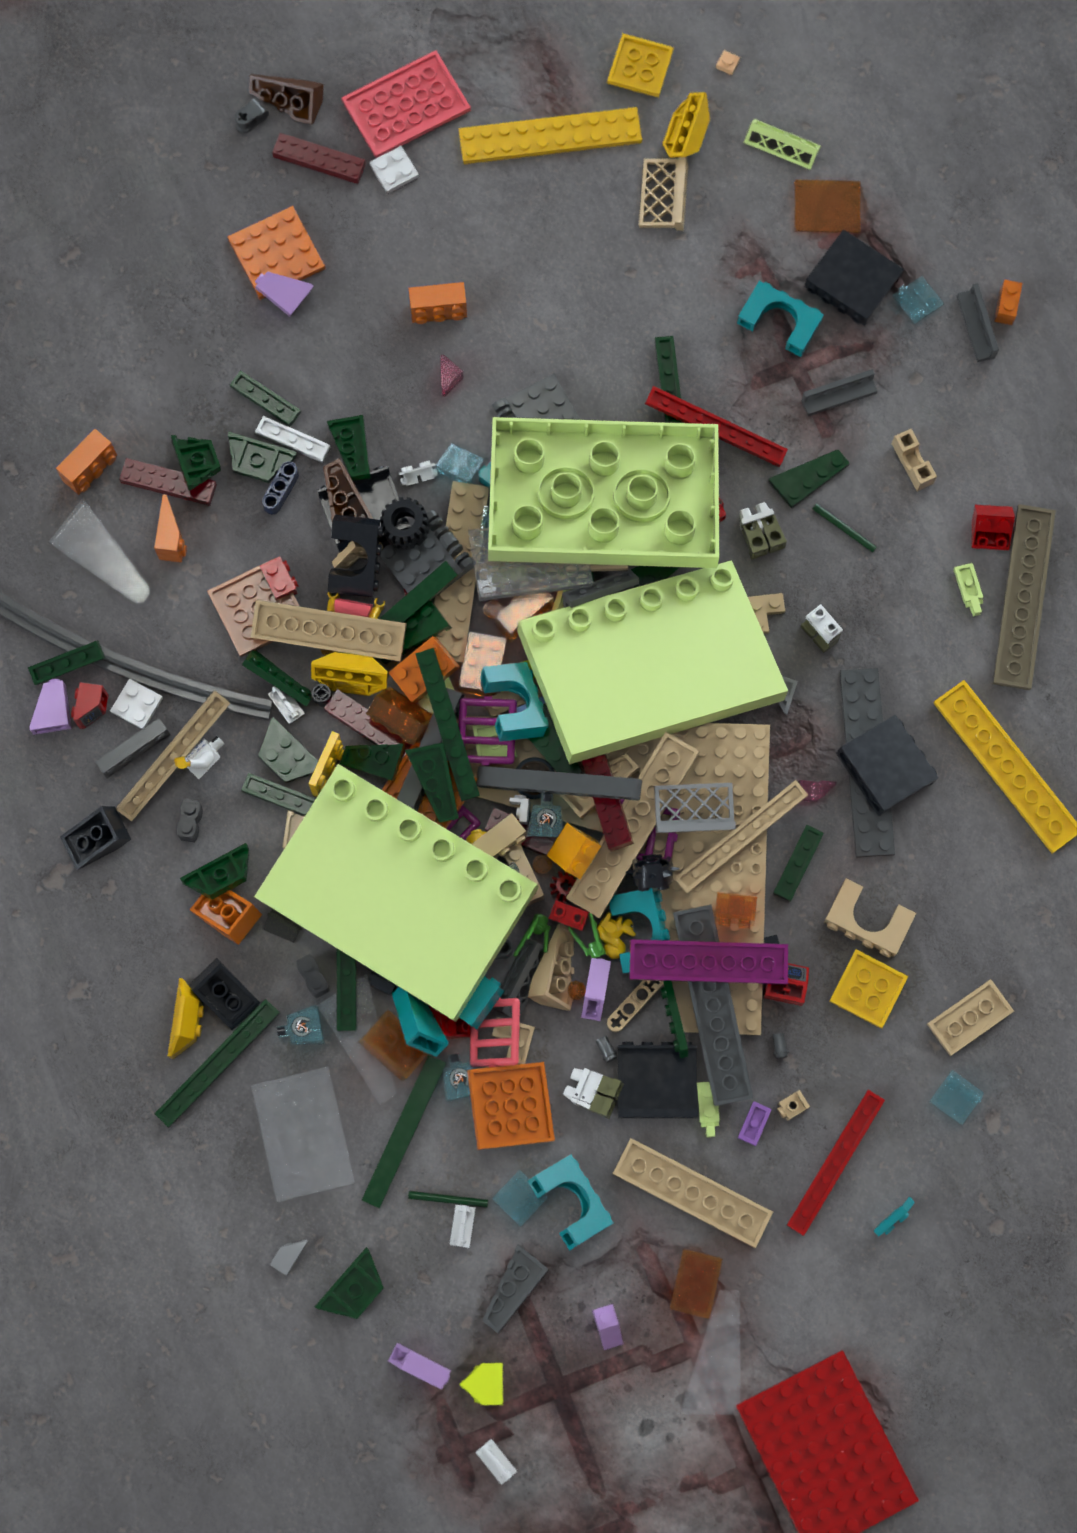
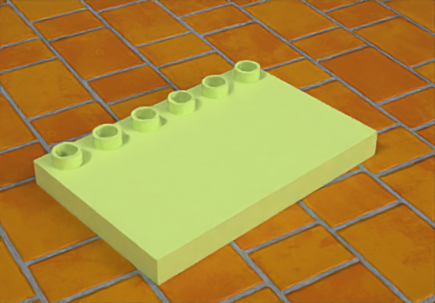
[488,417,719,568]
[517,560,788,764]
[254,764,539,1022]

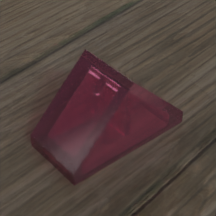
[440,355,463,396]

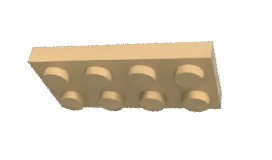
[927,979,1014,1056]

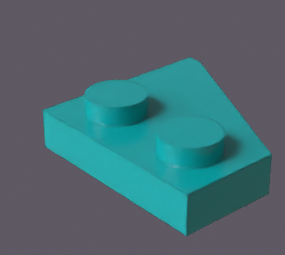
[873,1196,915,1237]

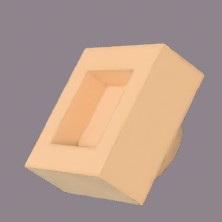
[716,50,740,75]

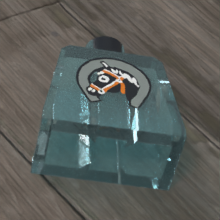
[527,793,563,837]
[277,1005,324,1045]
[443,1053,473,1103]

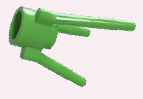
[567,913,606,959]
[513,914,551,957]

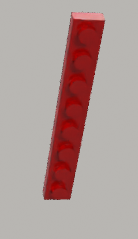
[645,386,788,467]
[786,1089,885,1236]

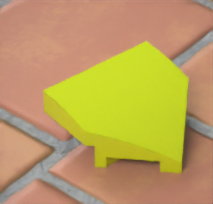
[459,1363,503,1405]

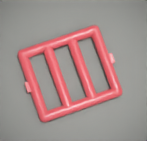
[470,998,520,1067]

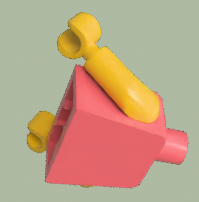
[327,592,385,619]

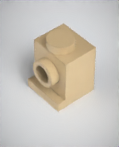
[777,1090,810,1120]

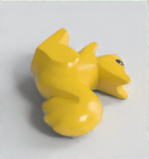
[597,912,636,959]

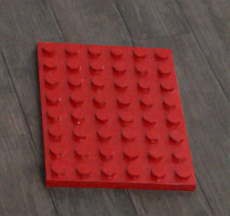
[735,1350,919,1533]

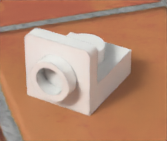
[509,795,531,825]

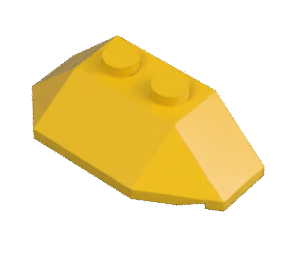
[663,92,710,158]
[311,652,388,696]
[167,978,204,1059]

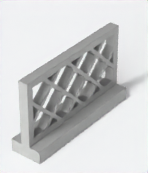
[654,783,736,833]

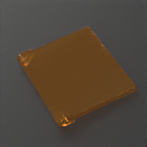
[794,180,861,233]

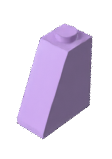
[255,272,314,317]
[30,679,72,735]
[581,958,611,1021]
[592,1304,623,1350]
[388,1343,450,1389]

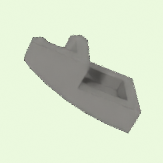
[778,676,798,714]
[270,1239,308,1276]

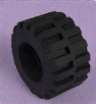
[380,497,430,549]

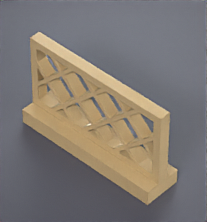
[639,157,688,231]

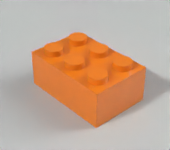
[409,282,467,324]
[56,429,117,495]
[388,636,460,703]

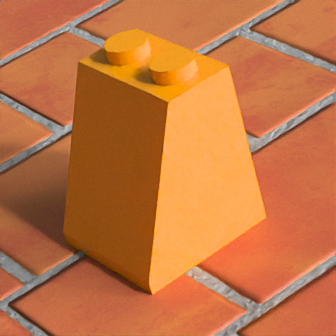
[546,823,601,879]

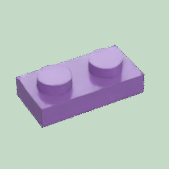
[737,1101,772,1146]

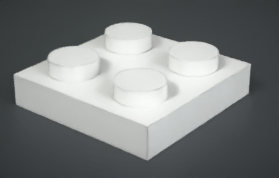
[369,146,419,194]
[110,679,163,729]

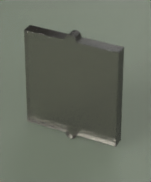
[263,909,302,943]

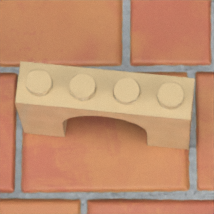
[824,878,916,958]

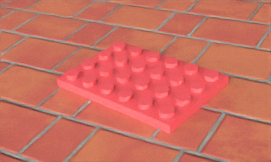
[341,50,471,158]

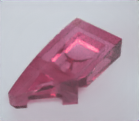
[798,780,836,802]

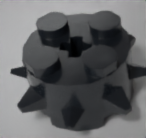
[626,854,680,891]

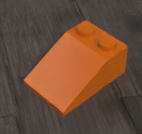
[154,494,187,562]
[190,890,262,945]

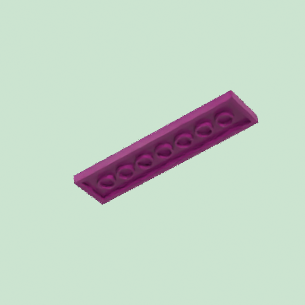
[629,939,788,984]

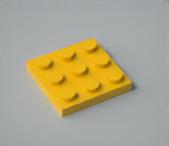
[607,33,674,98]
[308,731,344,798]
[829,949,908,1029]

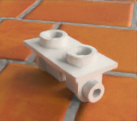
[398,461,438,486]
[268,686,305,724]
[450,1205,475,1248]
[476,1439,517,1485]

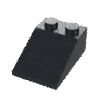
[60,806,131,870]
[189,958,260,1030]

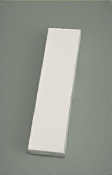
[255,416,331,463]

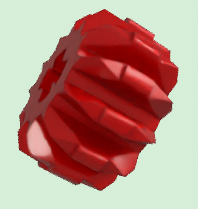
[549,871,578,903]

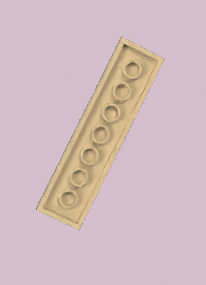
[251,600,407,661]
[613,1138,773,1248]

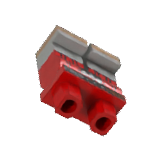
[549,900,589,931]

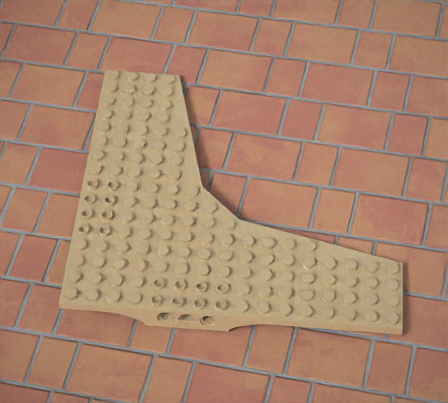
[465,716,770,1036]

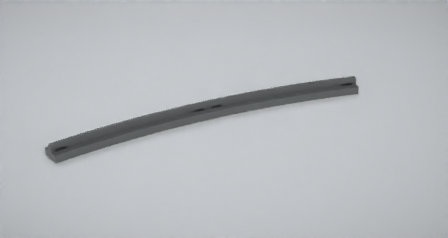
[0,592,273,720]

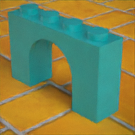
[737,281,824,357]
[480,662,549,742]
[609,888,670,974]
[459,976,504,1029]
[528,1154,613,1251]

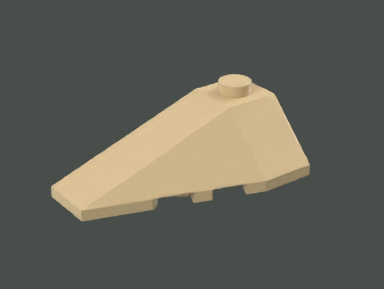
[528,923,574,1011]

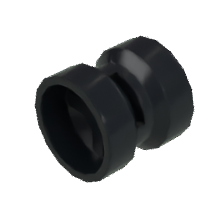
[312,684,332,707]

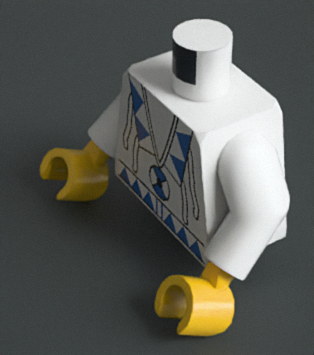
[174,736,225,779]

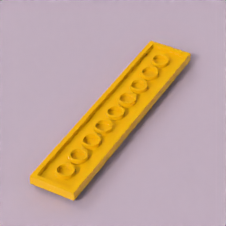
[459,107,642,164]
[933,680,1077,854]

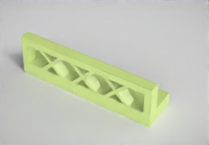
[744,119,821,170]

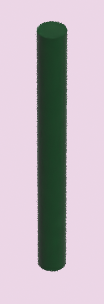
[812,503,877,553]
[408,1191,488,1208]

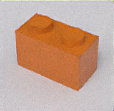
[994,279,1022,325]

